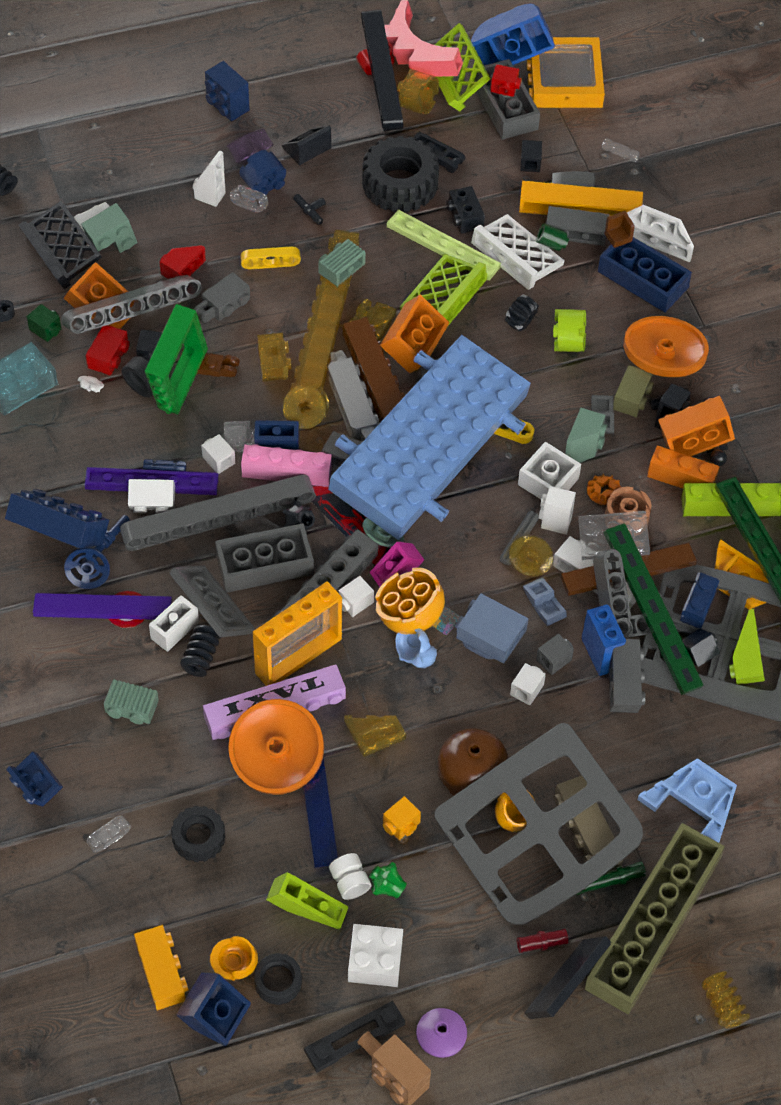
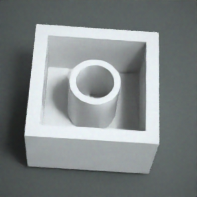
[518,442,581,500]
[348,924,403,987]

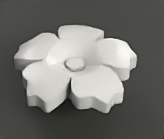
[78,376,104,392]

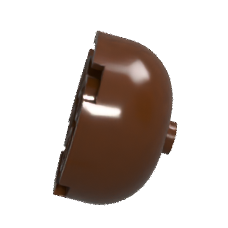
[437,728,509,796]

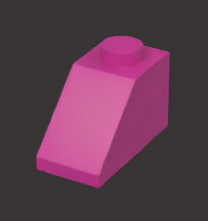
[369,542,424,587]

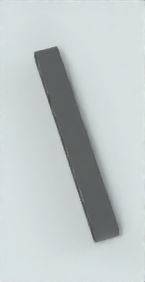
[120,475,316,551]

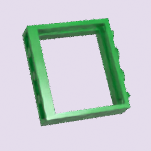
[145,304,208,415]

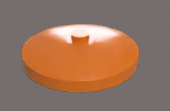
[623,316,709,377]
[229,699,324,795]

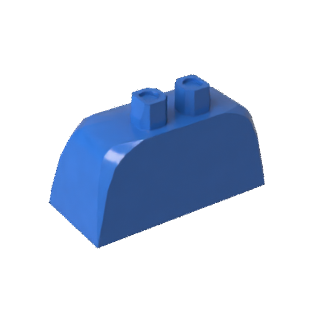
[471,3,555,66]

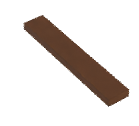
[561,543,697,596]

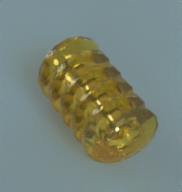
[701,971,751,1029]

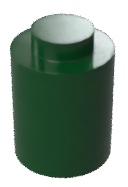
[536,223,569,251]

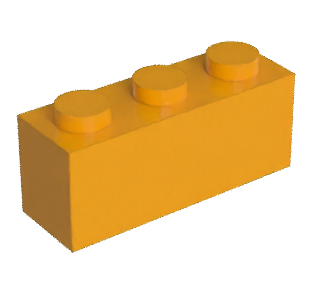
[134,925,188,1010]

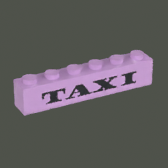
[203,665,346,740]

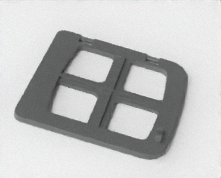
[641,565,781,722]
[435,723,643,925]

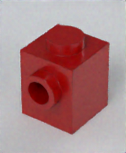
[491,64,522,97]

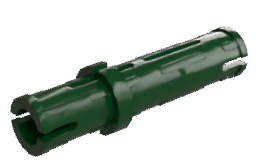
[576,861,646,896]

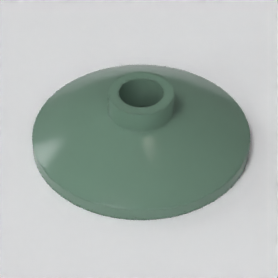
[363,518,404,548]

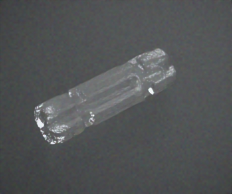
[602,138,640,162]

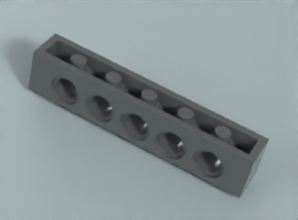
[272,529,379,644]

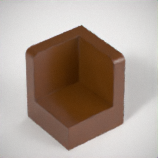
[604,211,635,248]

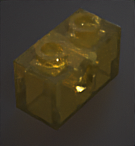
[257,333,292,382]

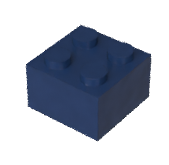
[205,61,250,122]

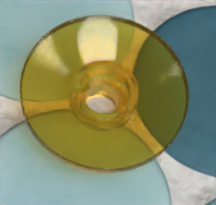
[509,536,554,576]

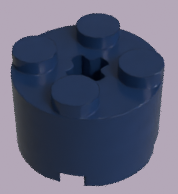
[239,150,286,199]

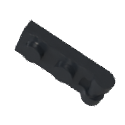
[413,131,466,173]

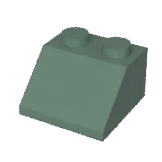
[565,408,608,463]

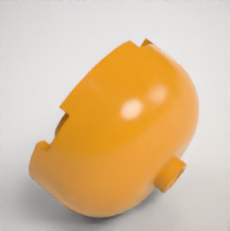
[375,568,445,635]

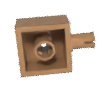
[358,1031,431,1105]

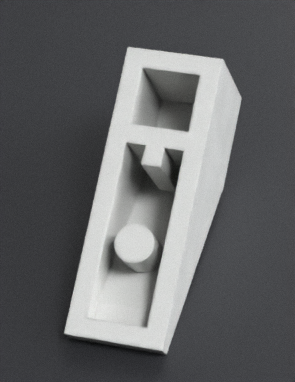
[192,151,225,207]

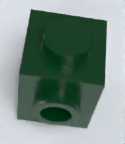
[26,304,62,342]

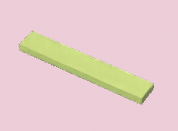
[387,210,501,281]

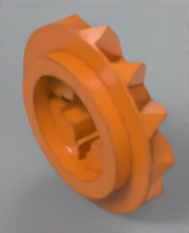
[587,473,621,505]

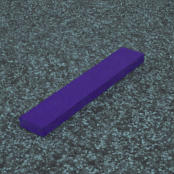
[85,467,219,495]
[33,593,172,620]

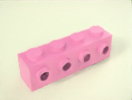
[241,445,332,487]

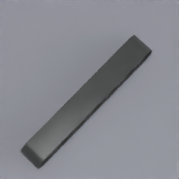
[62,275,202,334]

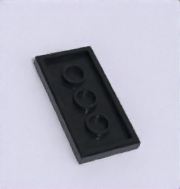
[524,936,612,1019]

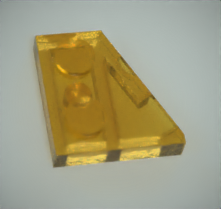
[344,715,406,757]

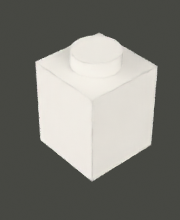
[201,434,236,474]
[339,576,374,617]
[510,663,545,705]

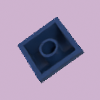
[176,972,251,1046]

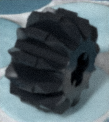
[505,294,539,331]

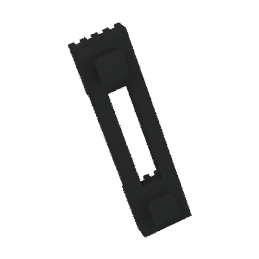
[304,1000,405,1073]

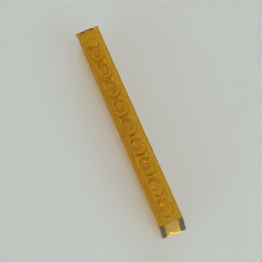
[290,230,359,408]

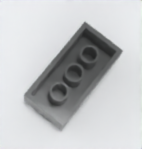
[474,59,540,140]
[215,524,314,593]

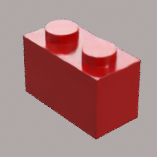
[86,325,130,376]

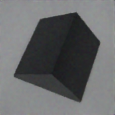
[282,125,332,165]

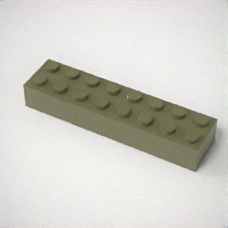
[585,823,725,1015]

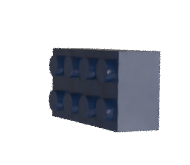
[598,237,692,313]
[5,489,109,548]

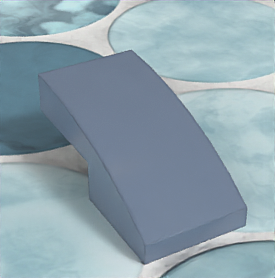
[523,577,567,626]

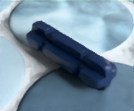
[143,459,187,471]

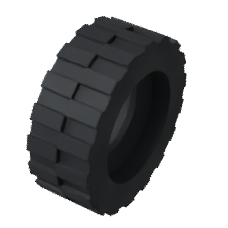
[171,806,226,862]

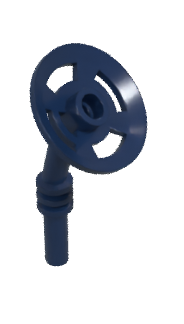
[64,515,130,589]

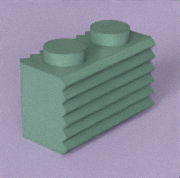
[318,239,366,287]
[104,679,159,724]

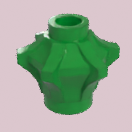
[369,862,407,899]

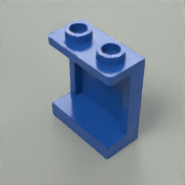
[581,605,626,676]

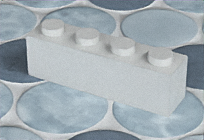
[553,536,636,609]

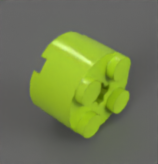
[553,309,586,352]

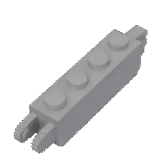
[328,350,380,441]

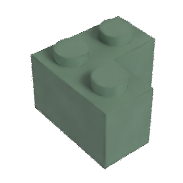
[81,203,137,253]

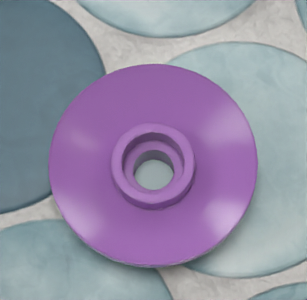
[416,1008,467,1058]

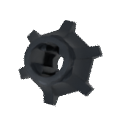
[282,501,315,529]

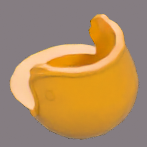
[495,789,535,832]
[210,936,258,981]

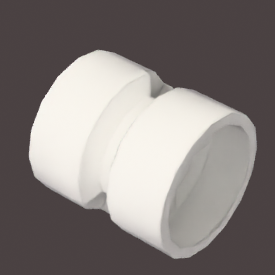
[329,853,371,900]

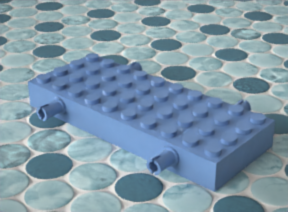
[328,335,531,540]

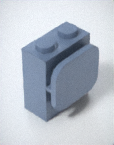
[455,593,528,664]

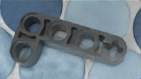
[593,549,650,638]

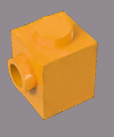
[383,796,421,840]

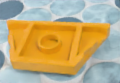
[714,540,770,610]

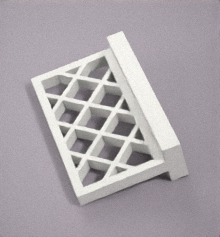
[471,214,564,290]

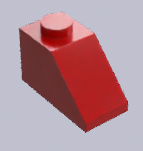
[159,245,206,279]

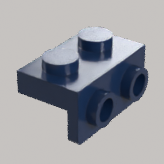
[6,751,63,807]

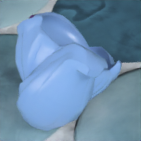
[395,628,437,668]

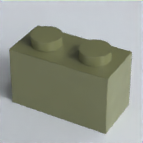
[613,365,654,417]

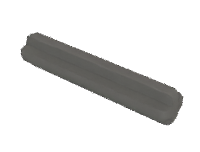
[500,511,539,566]

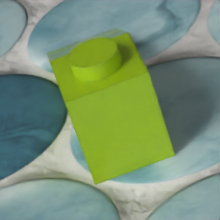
[729,609,765,685]
[266,872,348,929]

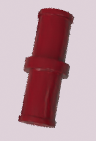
[516,928,569,953]

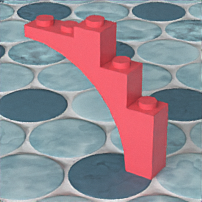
[384,0,463,77]

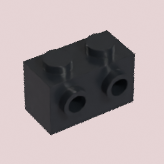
[446,186,485,234]
[654,383,692,430]

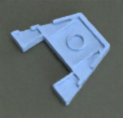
[638,758,737,843]

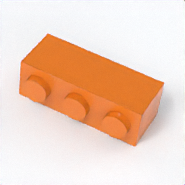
[647,445,720,489]

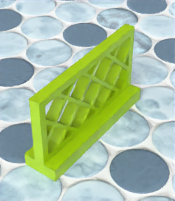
[435,23,491,111]
[400,254,488,326]

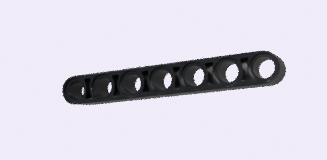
[361,9,403,131]

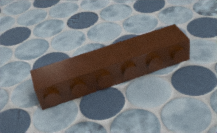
[342,317,405,423]

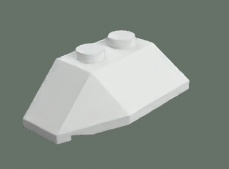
[627,205,694,262]

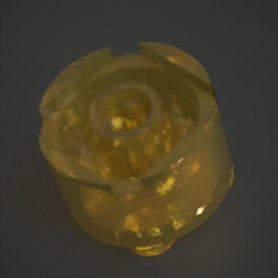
[397,69,439,115]
[283,383,330,429]

